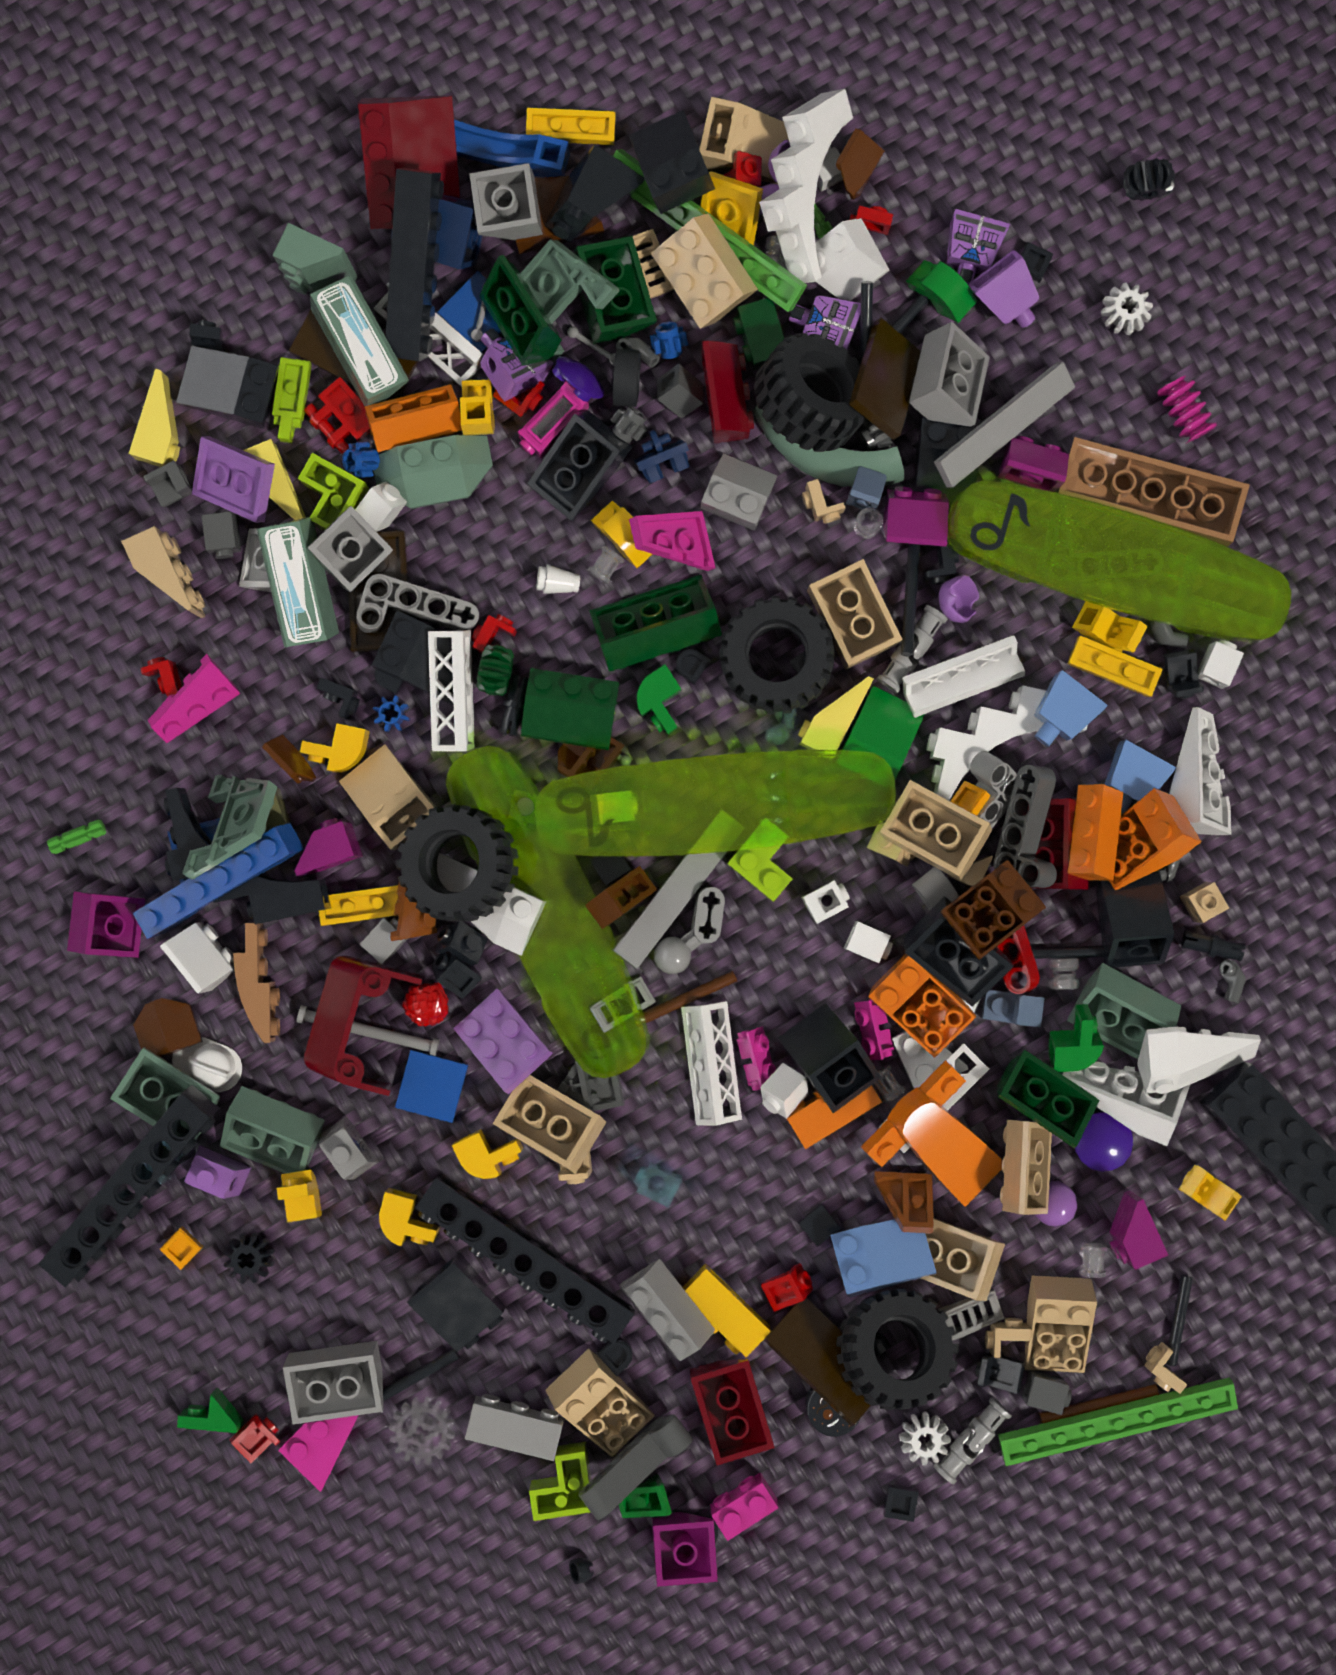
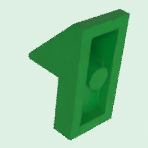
[177,1388,244,1433]
[619,1474,672,1518]

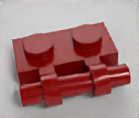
[304,377,370,456]

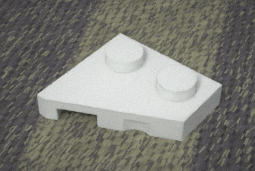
[891,1031,968,1089]

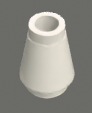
[536,564,580,594]

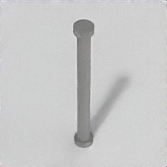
[297,1005,440,1056]

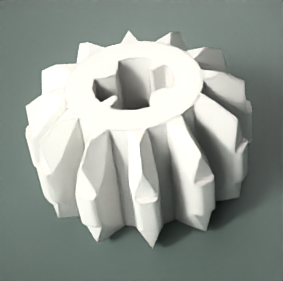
[1101,282,1153,335]
[899,1411,951,1466]

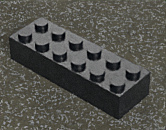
[1200,1062,1336,1238]

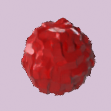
[402,982,449,1026]

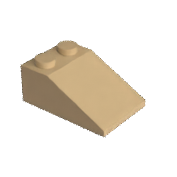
[921,1218,1005,1301]

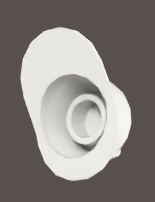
[172,1037,243,1092]

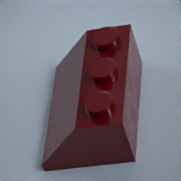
[701,340,754,444]
[1020,798,1088,890]
[690,1359,775,1466]

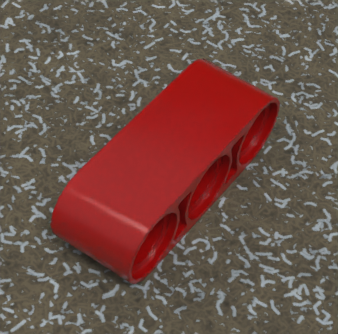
[997,926,1040,994]

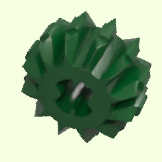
[476,644,514,696]

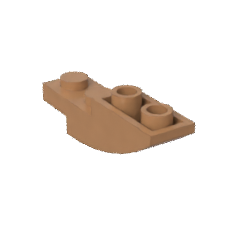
[233,922,280,1043]

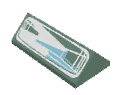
[310,276,409,406]
[257,517,339,647]

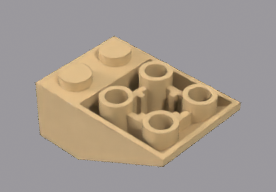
[700,97,789,184]
[121,526,206,618]
[339,744,436,850]
[1025,1276,1097,1373]
[546,1348,655,1457]

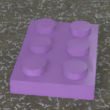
[192,436,275,523]
[453,988,553,1094]

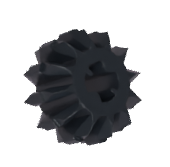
[1123,158,1175,201]
[223,1232,275,1284]

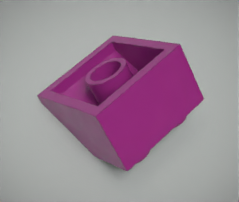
[997,436,1069,494]
[883,486,949,547]
[295,818,363,876]
[67,891,145,957]
[1109,1190,1168,1270]
[652,1512,718,1587]

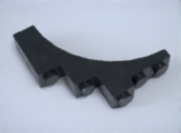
[164,788,331,925]

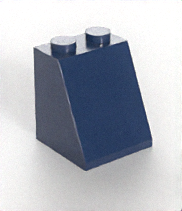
[391,194,483,270]

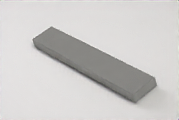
[934,362,1075,487]
[612,810,745,969]

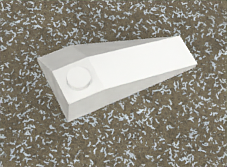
[1169,707,1231,835]
[437,853,547,956]
[1137,1027,1261,1094]
[1062,1062,1190,1146]

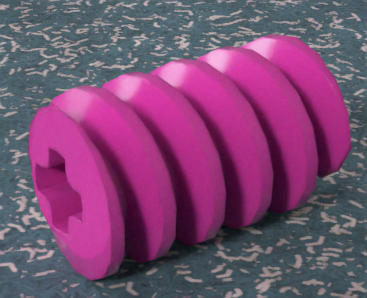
[1157,376,1217,443]

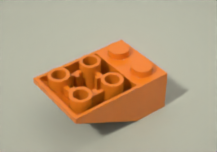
[1110,788,1202,890]
[868,953,976,1058]

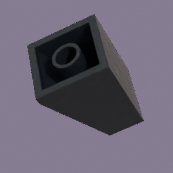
[545,144,645,243]
[1096,872,1174,968]
[778,1003,882,1113]
[407,1252,505,1352]

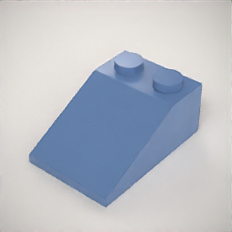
[830,1219,937,1297]

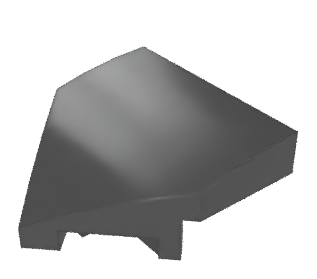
[558,1046,625,1111]

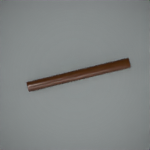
[625,971,737,1031]
[1039,1384,1159,1424]

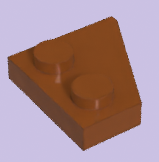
[390,883,437,941]
[874,1171,934,1234]

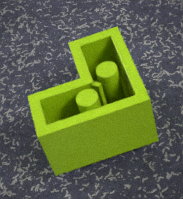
[298,453,370,531]
[727,818,792,902]
[529,1442,591,1521]

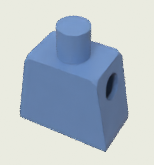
[1034,670,1108,747]
[1105,740,1176,815]

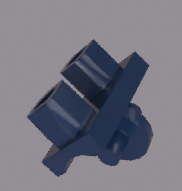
[633,430,689,483]

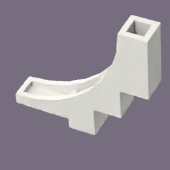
[759,89,853,283]
[926,686,1088,801]

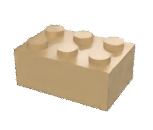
[651,213,758,329]
[807,559,903,670]
[880,780,992,882]
[493,1075,606,1174]

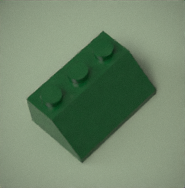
[573,236,657,344]
[479,255,562,366]
[521,668,619,750]
[997,1049,1100,1148]

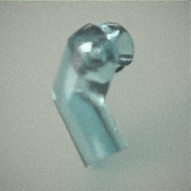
[765,708,797,745]

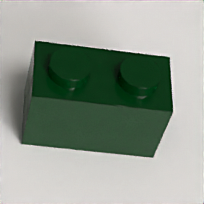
[733,298,784,371]

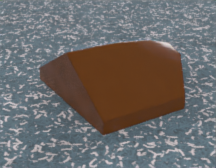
[836,128,884,200]
[261,734,316,784]
[558,737,624,793]
[133,998,203,1058]

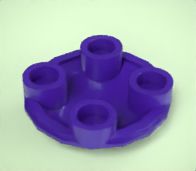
[552,356,605,402]
[1075,1112,1133,1172]

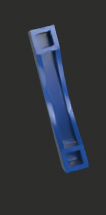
[454,119,570,177]
[133,823,304,939]

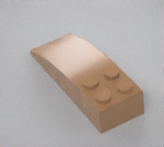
[1058,437,1250,548]

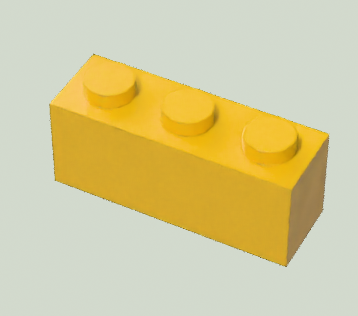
[682,1263,771,1357]

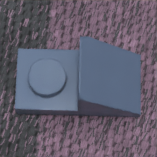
[846,466,887,513]
[981,990,1045,1027]

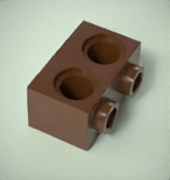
[585,866,657,929]

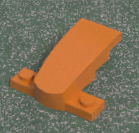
[861,1060,1002,1207]

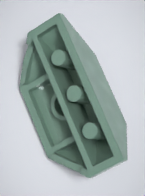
[374,435,493,509]

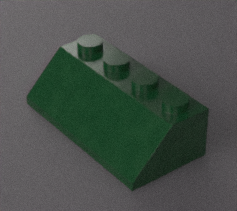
[589,574,722,672]

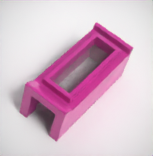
[518,381,589,458]

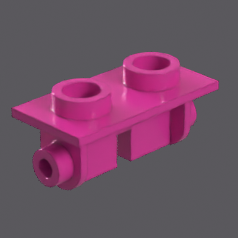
[854,999,894,1060]
[736,1026,776,1091]

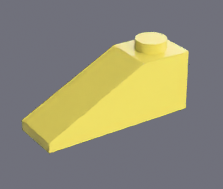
[129,369,180,467]
[243,439,306,520]
[798,676,874,761]

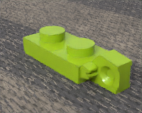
[272,357,312,443]

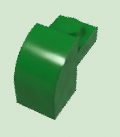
[906,260,977,323]
[637,664,682,735]
[1048,1004,1104,1072]

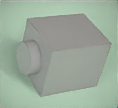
[360,917,407,964]

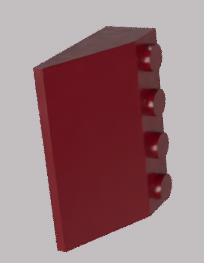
[358,95,460,229]

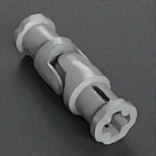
[876,605,948,693]
[933,1397,1012,1484]

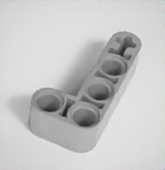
[356,574,479,633]
[970,751,1017,828]

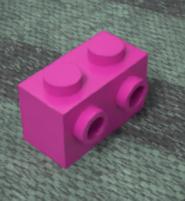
[710,1472,778,1541]

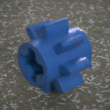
[650,321,688,359]
[342,442,380,478]
[373,696,410,732]

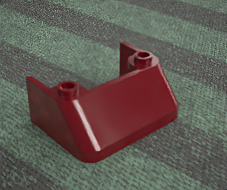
[304,955,422,1096]

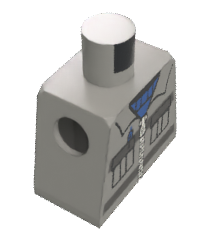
[319,1116,379,1180]

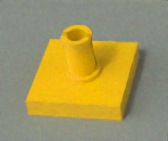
[701,171,763,246]

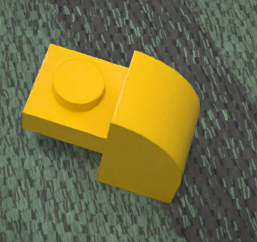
[460,379,495,435]
[591,501,653,568]
[1072,601,1148,653]
[300,723,370,772]
[452,1129,523,1179]
[1179,1165,1242,1221]
[276,1170,322,1222]
[379,1188,440,1246]

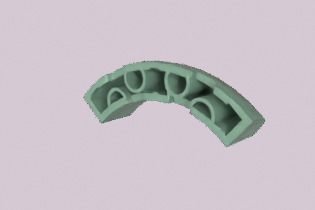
[753,406,904,487]

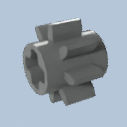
[610,406,648,443]
[859,419,892,451]

